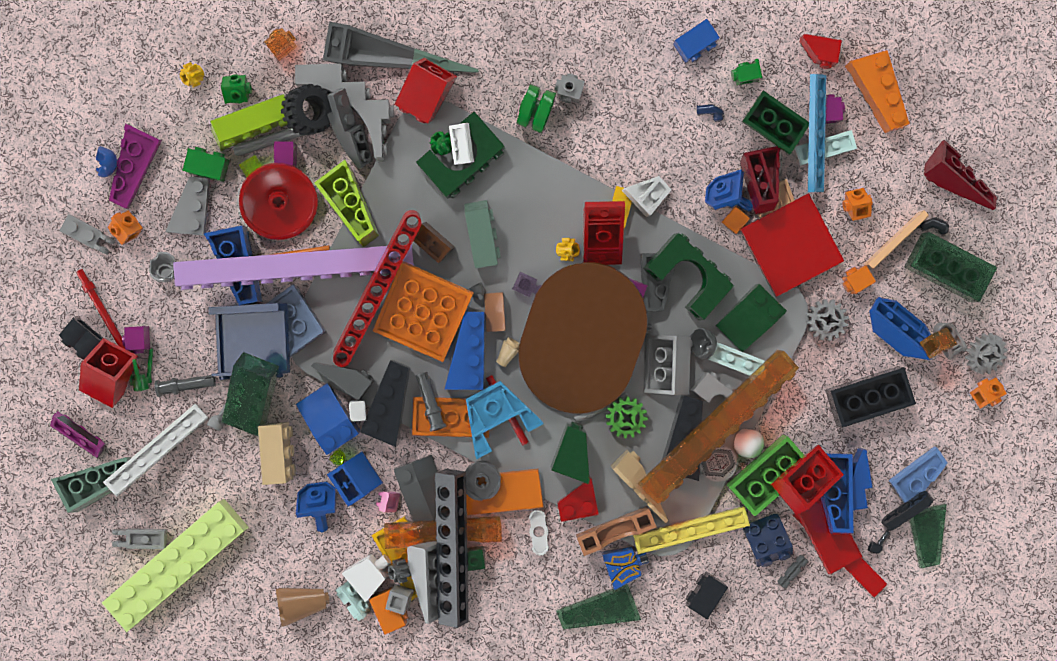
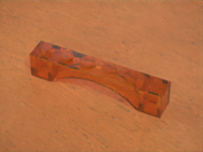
[384,516,502,549]

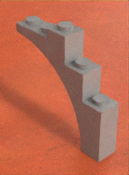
[295,63,394,162]

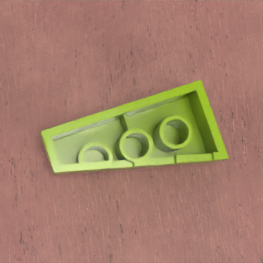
[210,94,288,151]
[314,160,379,247]

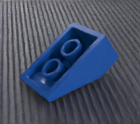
[296,383,360,455]

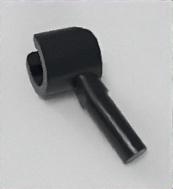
[867,530,890,554]

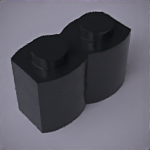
[59,317,103,360]

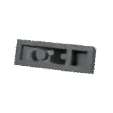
[311,362,374,400]

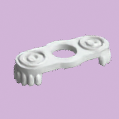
[529,509,549,556]

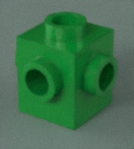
[220,74,252,104]

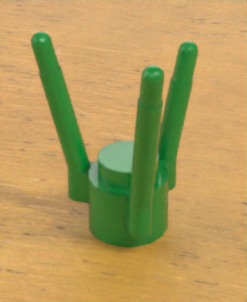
[129,348,153,391]

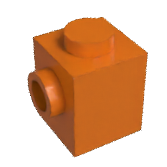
[842,265,876,294]

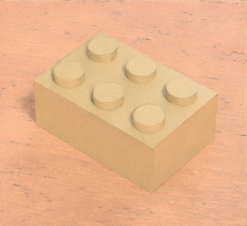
[258,422,296,485]

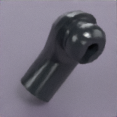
[919,217,949,235]

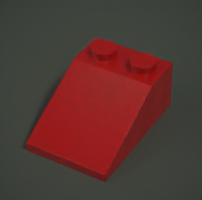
[771,444,844,515]

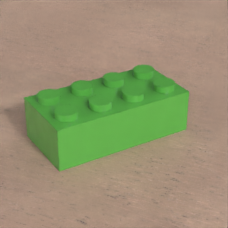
[726,434,804,516]

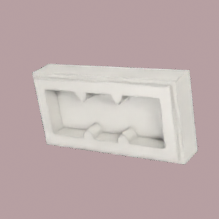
[449,123,474,165]

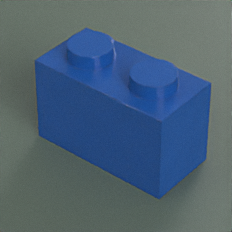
[673,19,720,63]

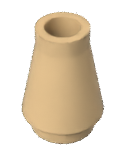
[496,337,520,367]

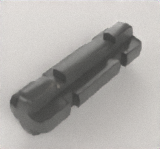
[778,555,809,589]

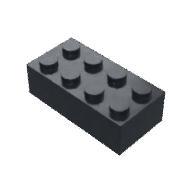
[825,366,916,428]

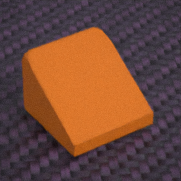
[721,206,750,234]

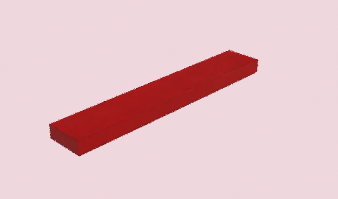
[792,513,887,597]

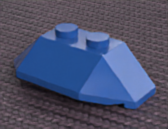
[869,297,938,360]

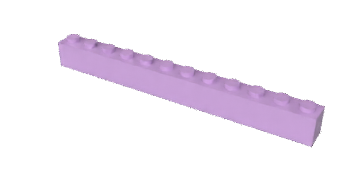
[173,244,414,290]

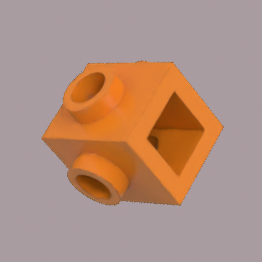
[842,188,873,221]
[108,210,143,245]
[970,377,1007,409]

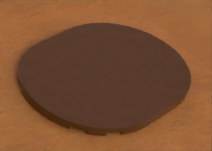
[518,262,648,414]

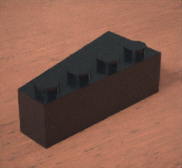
[360,360,410,447]
[659,395,703,481]

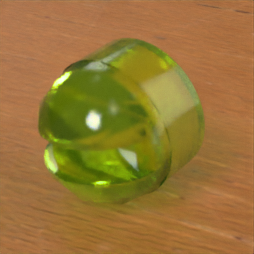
[329,448,346,466]

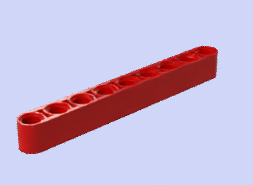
[333,210,422,367]

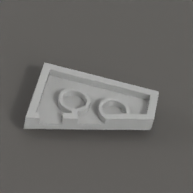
[165,177,210,236]

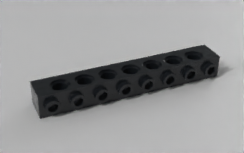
[435,469,469,628]

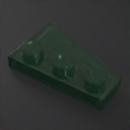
[909,503,947,568]

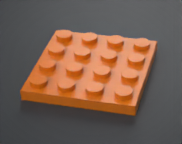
[373,261,474,362]

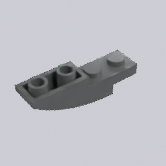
[327,88,373,168]

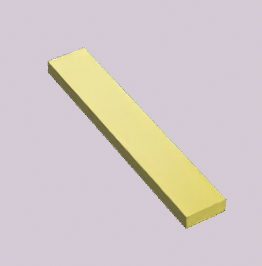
[633,506,750,554]

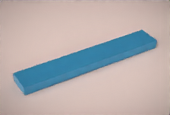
[808,74,827,192]

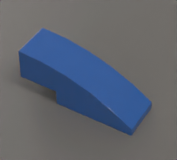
[853,448,872,510]

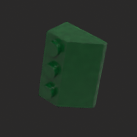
[742,90,809,155]

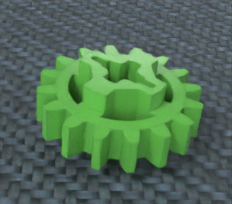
[605,396,648,439]

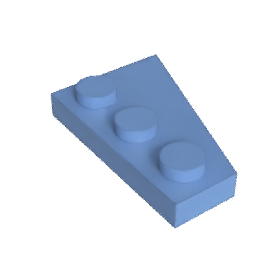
[888,446,948,503]

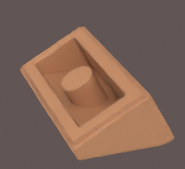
[484,292,506,332]

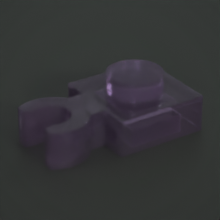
[512,272,542,297]

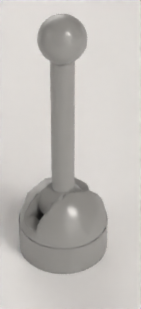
[207,387,239,431]

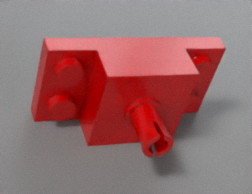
[583,201,625,265]

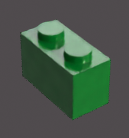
[182,147,230,182]

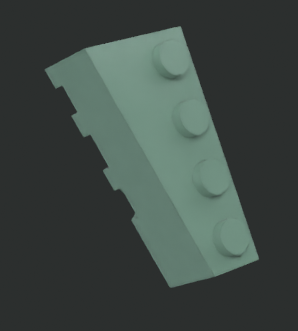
[51,457,132,513]

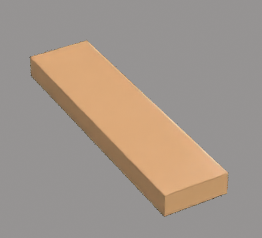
[863,210,929,269]

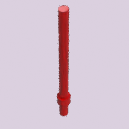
[76,269,140,372]

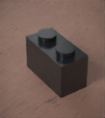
[685,571,728,620]

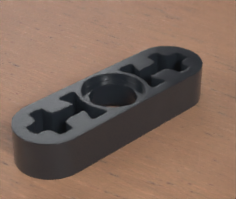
[881,491,934,531]

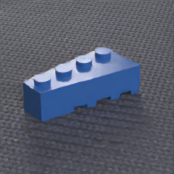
[204,225,263,305]
[445,312,485,390]
[821,453,854,534]

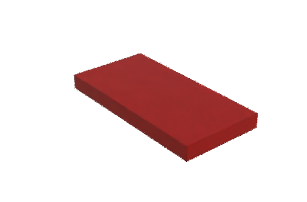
[798,498,863,574]

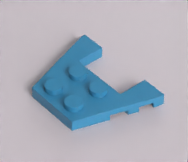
[466,381,544,459]

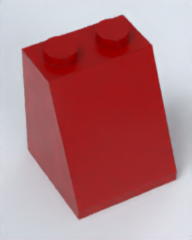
[394,58,458,123]
[79,338,138,408]

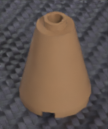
[276,588,330,627]

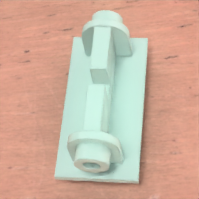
[336,581,372,621]

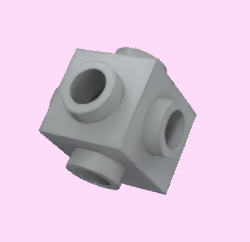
[554,74,585,103]

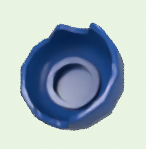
[96,146,117,178]

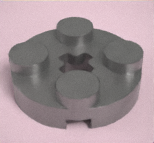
[465,461,501,501]

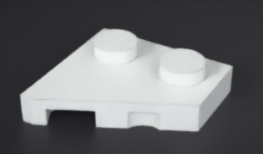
[622,176,671,217]

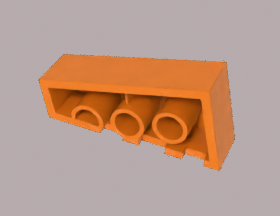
[845,50,910,133]

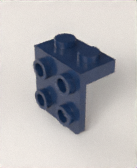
[743,514,793,567]

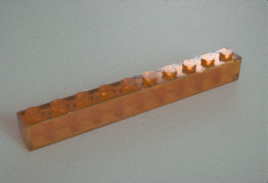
[638,350,799,504]

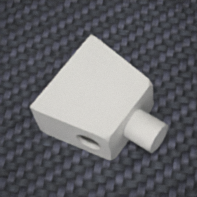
[342,554,391,602]

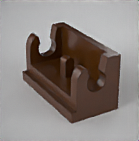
[413,222,455,263]

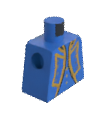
[601,547,649,590]

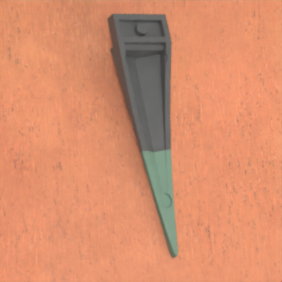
[323,21,479,73]

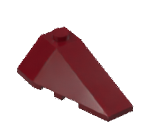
[924,140,997,210]

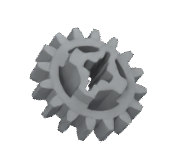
[806,299,849,341]
[965,333,1008,375]

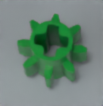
[429,131,452,155]

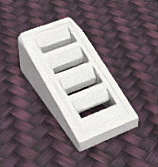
[349,400,366,422]

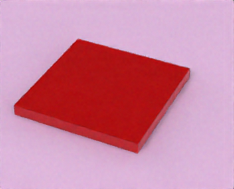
[740,193,844,297]

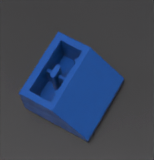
[327,451,383,507]

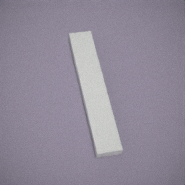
[103,404,208,497]

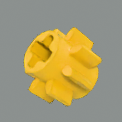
[180,62,204,88]
[556,238,580,261]

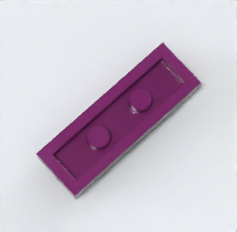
[50,411,105,458]

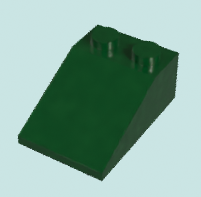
[715,284,787,352]

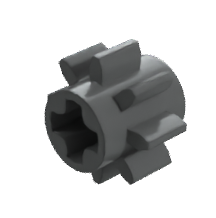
[388,558,411,583]

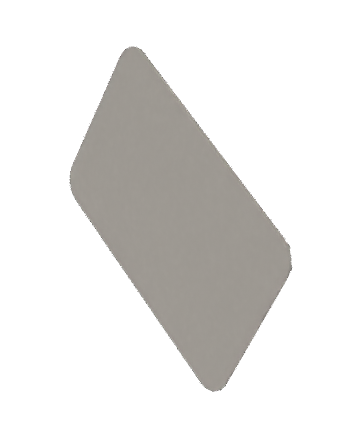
[291,101,809,556]

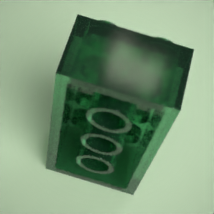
[904,232,998,302]
[222,352,280,436]

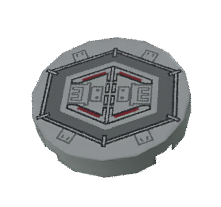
[700,443,737,482]

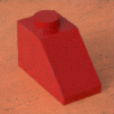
[799,34,842,69]

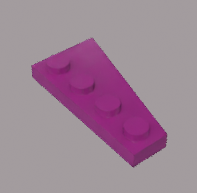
[109,123,162,210]

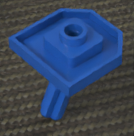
[705,169,753,212]
[296,482,337,533]

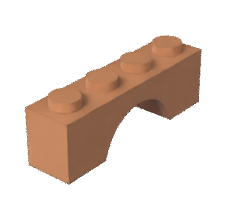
[576,506,656,556]

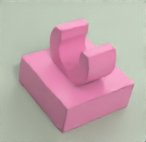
[376,492,401,512]

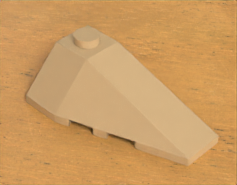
[611,450,668,523]

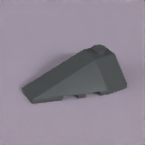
[393,455,438,539]

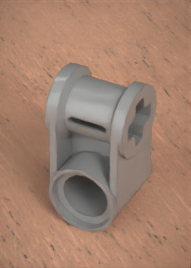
[933,322,968,360]

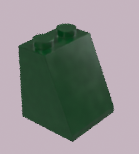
[551,422,590,484]

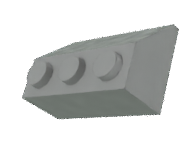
[644,335,691,395]

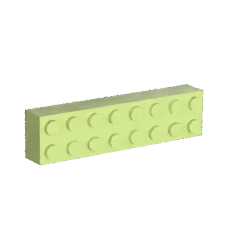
[102,499,249,632]

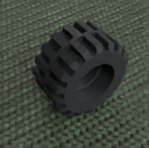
[281,84,332,136]

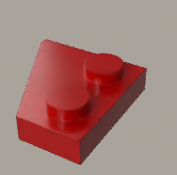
[557,477,599,522]

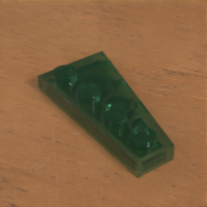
[556,584,641,629]

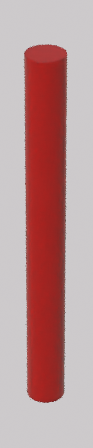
[486,375,529,446]

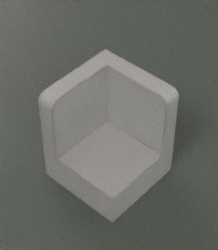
[385,584,414,615]

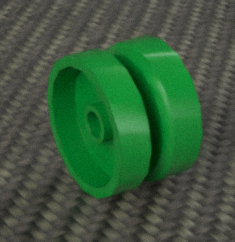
[516,84,556,134]

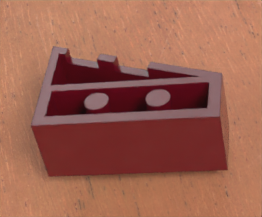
[740,146,781,214]

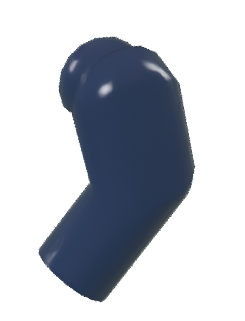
[697,104,724,122]

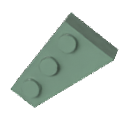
[464,200,501,268]

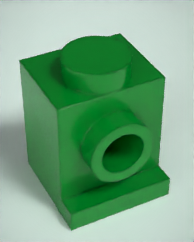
[731,59,762,86]

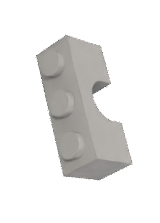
[691,371,753,426]

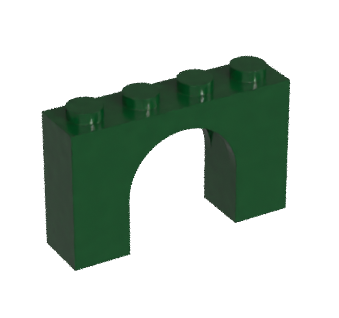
[416,111,505,199]
[643,233,734,320]

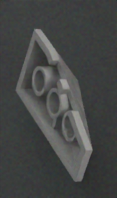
[407,539,438,624]

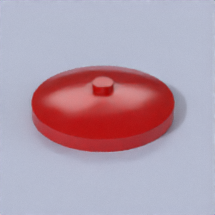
[239,163,318,240]

